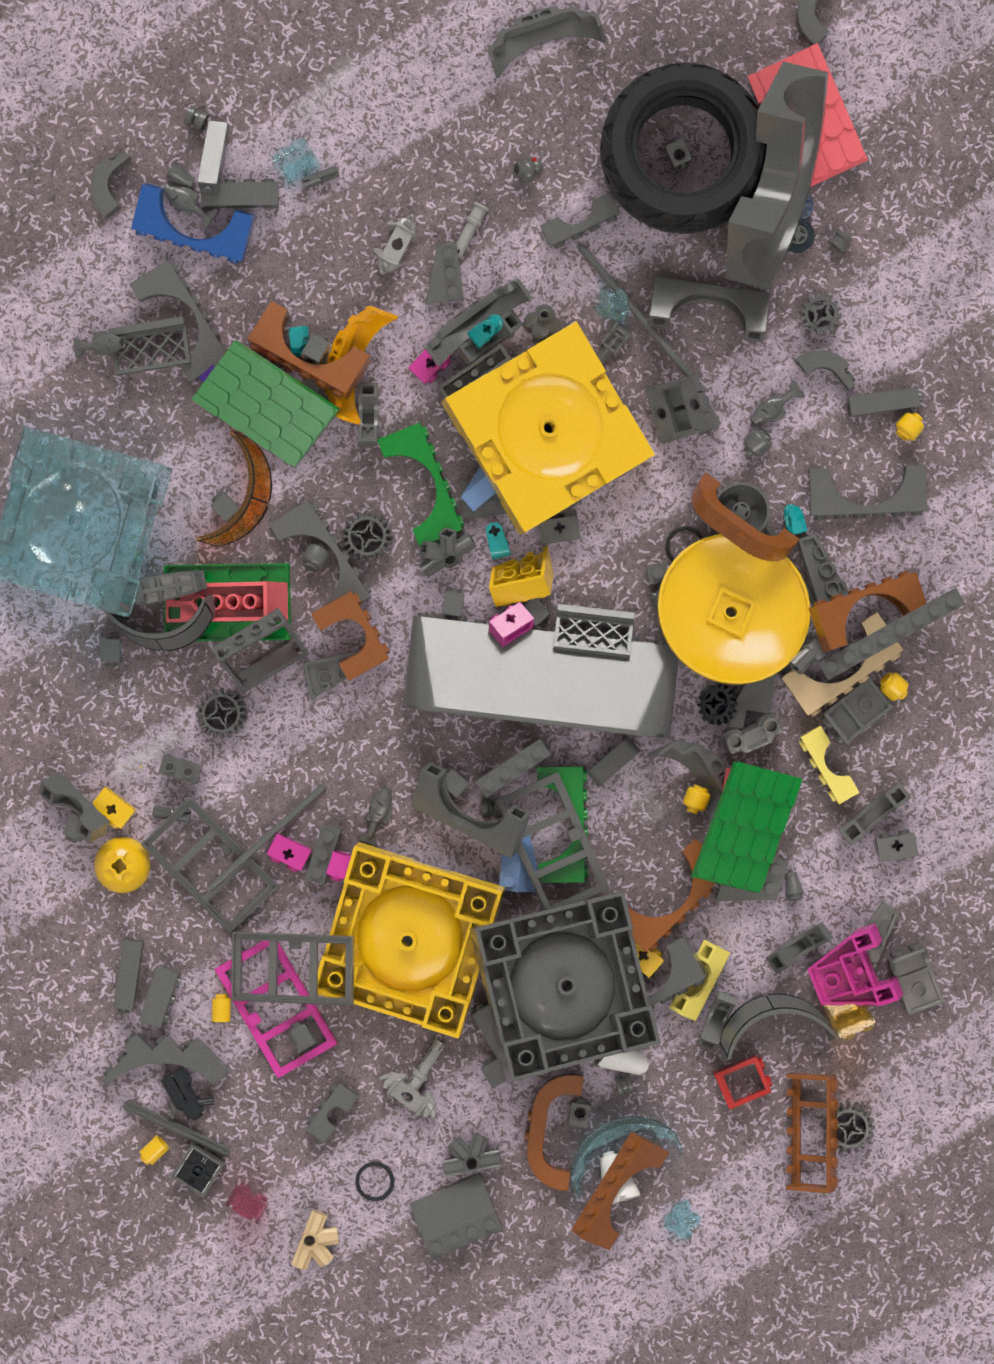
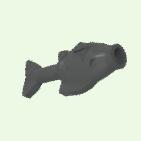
[163,183,218,229]
[73,331,126,358]
[749,380,805,426]
[358,787,393,846]

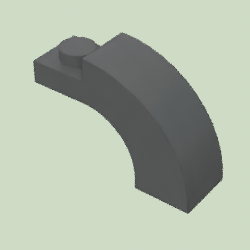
[795,350,855,391]
[358,383,379,446]

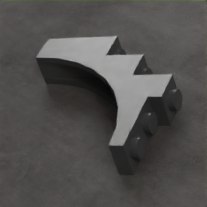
[101,1032,230,1086]

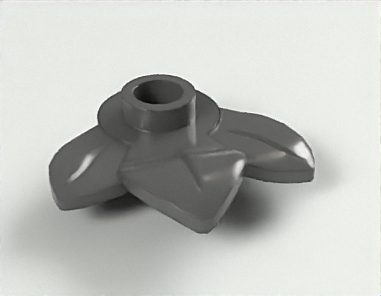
[523,304,561,342]

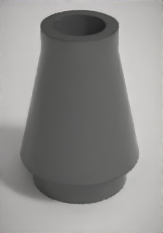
[166,163,196,188]
[785,872,804,901]

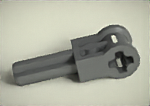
[596,321,633,365]

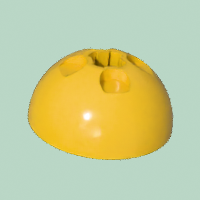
[94,837,151,893]

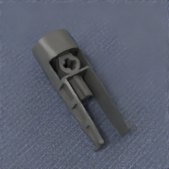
[103,570,207,615]

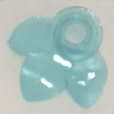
[595,288,629,322]
[664,1200,701,1239]

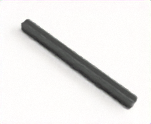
[124,1100,230,1157]

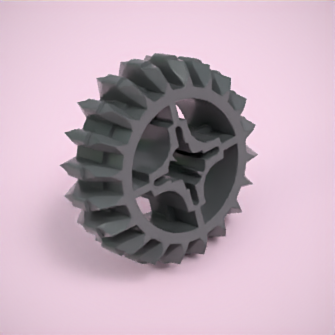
[341,510,393,562]
[196,687,248,739]
[823,1101,875,1154]

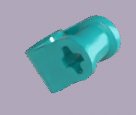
[467,314,503,349]
[486,522,511,560]

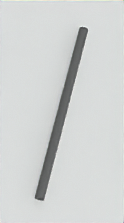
[207,783,326,892]

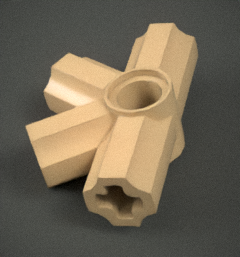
[291,1210,339,1270]

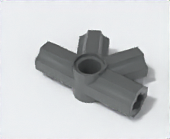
[419,528,477,577]
[789,632,827,675]
[442,1133,502,1177]

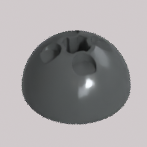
[717,482,770,532]

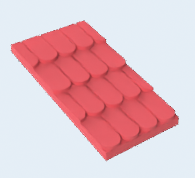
[747,43,868,187]

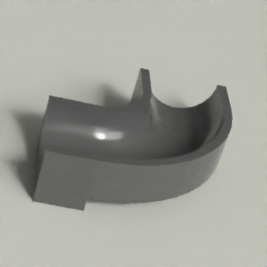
[726,61,828,290]

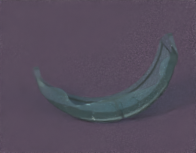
[571,1116,684,1197]

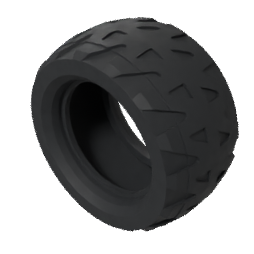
[600,63,767,234]

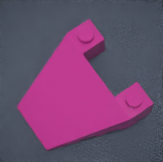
[807,923,903,1006]

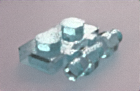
[271,137,321,186]

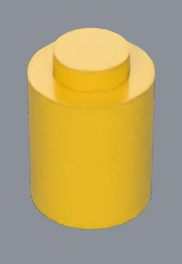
[211,994,231,1022]
[140,1135,170,1165]

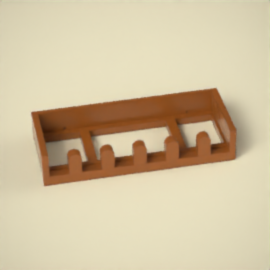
[786,1072,839,1193]

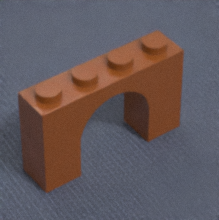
[311,590,390,681]

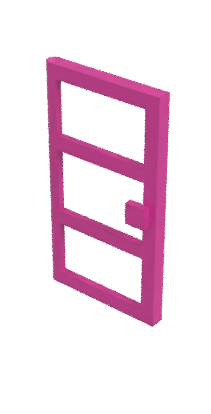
[214,941,337,1078]

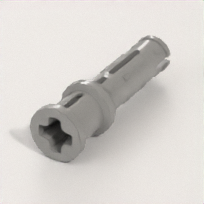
[456,201,490,260]
[406,1038,446,1093]

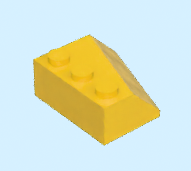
[489,545,553,607]

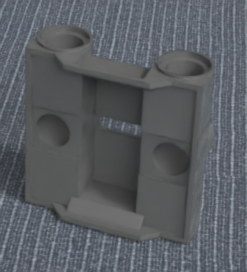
[645,373,714,443]
[722,712,783,754]

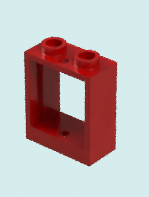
[713,1054,773,1110]

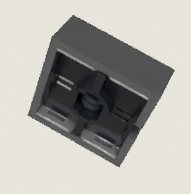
[171,1142,225,1197]

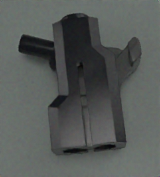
[160,1067,215,1121]

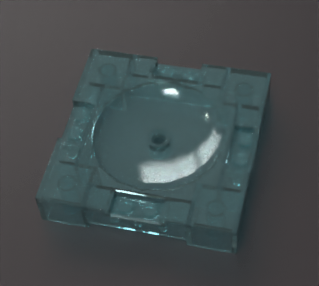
[0,426,172,618]

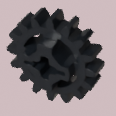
[697,683,739,726]

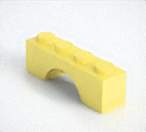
[799,726,859,804]
[669,940,730,1021]

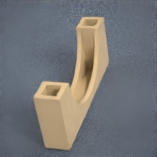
[781,612,903,717]

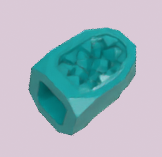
[289,326,310,359]
[783,504,808,535]

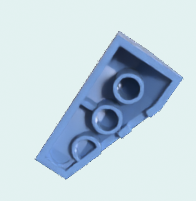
[461,466,496,512]
[499,825,538,892]

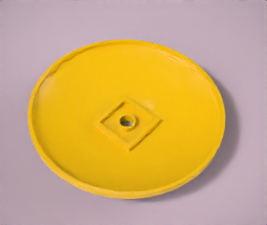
[657,534,810,684]

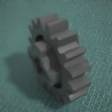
[800,293,842,335]

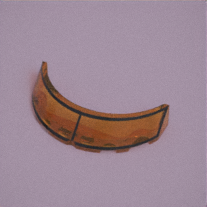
[196,430,272,547]

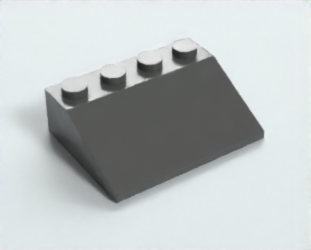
[410,1173,503,1260]

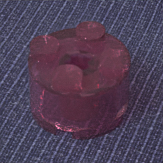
[225,1182,269,1224]

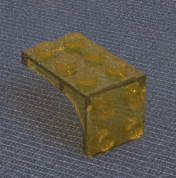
[823,1004,877,1040]

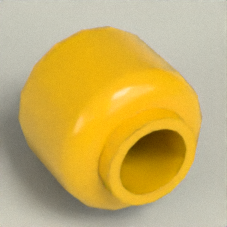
[895,412,924,441]
[880,672,909,701]
[683,784,711,814]

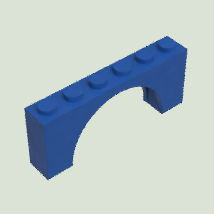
[131,183,256,263]

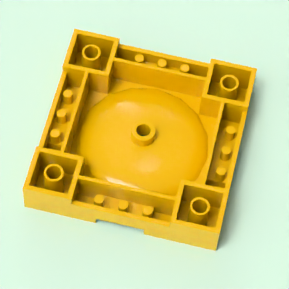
[441,321,655,535]
[318,842,506,1039]

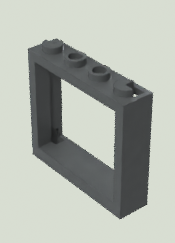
[212,608,309,693]

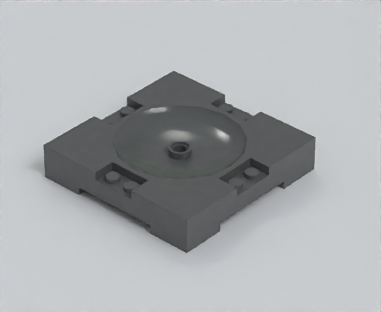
[470,891,661,1082]

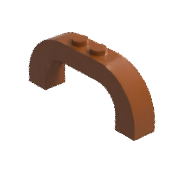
[691,473,800,562]
[524,1073,584,1191]

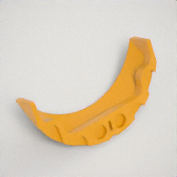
[324,306,398,425]

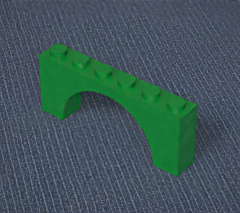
[377,423,464,547]
[537,766,588,883]

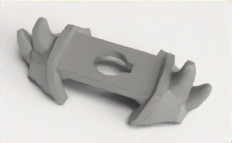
[373,214,417,275]
[379,1071,436,1119]

